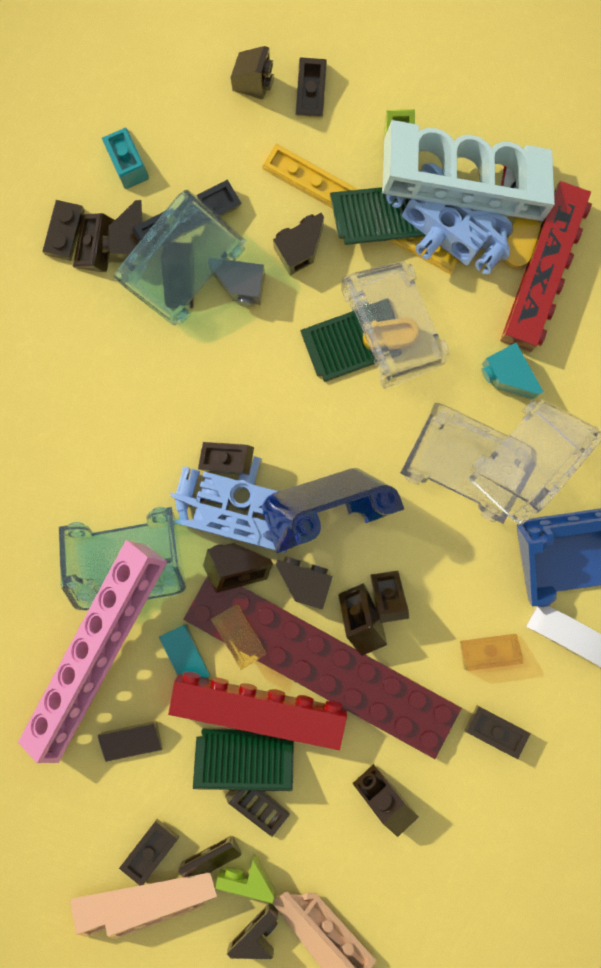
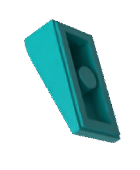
[102,127,149,189]
[159,624,210,678]

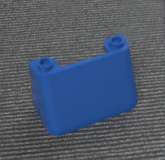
[517,508,601,607]

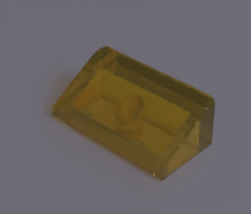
[211,604,267,670]
[460,634,524,671]

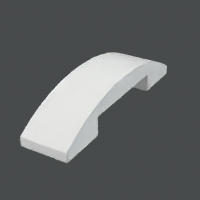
[526,606,601,668]

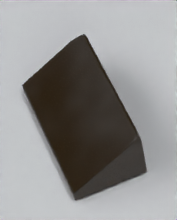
[73,213,114,272]
[98,721,162,762]
[178,836,241,877]

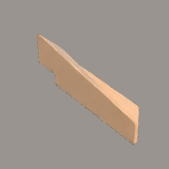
[70,873,218,939]
[273,892,376,968]

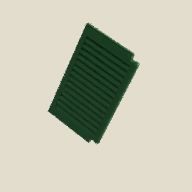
[330,187,426,245]
[300,299,404,382]
[193,729,294,791]

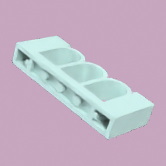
[382,120,554,221]

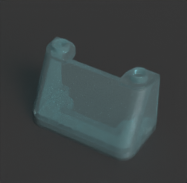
[114,190,247,325]
[59,507,186,611]

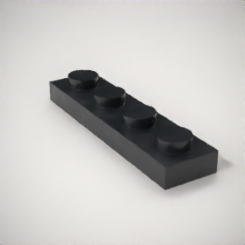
[132,179,242,255]

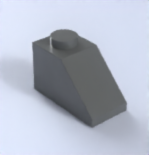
[208,257,265,307]

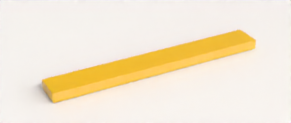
[262,143,460,275]

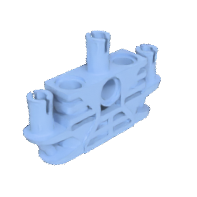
[386,163,513,275]
[170,456,309,553]

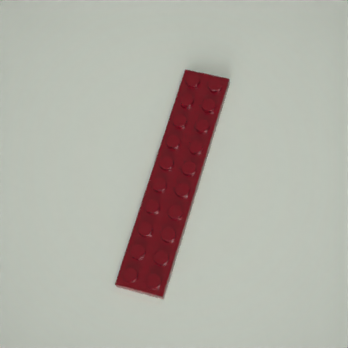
[183,576,462,759]

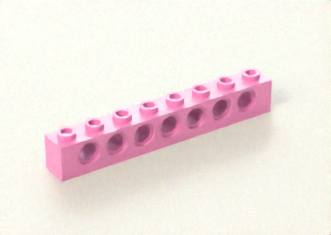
[18,540,167,763]

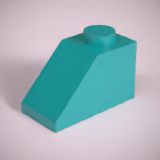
[482,343,543,400]

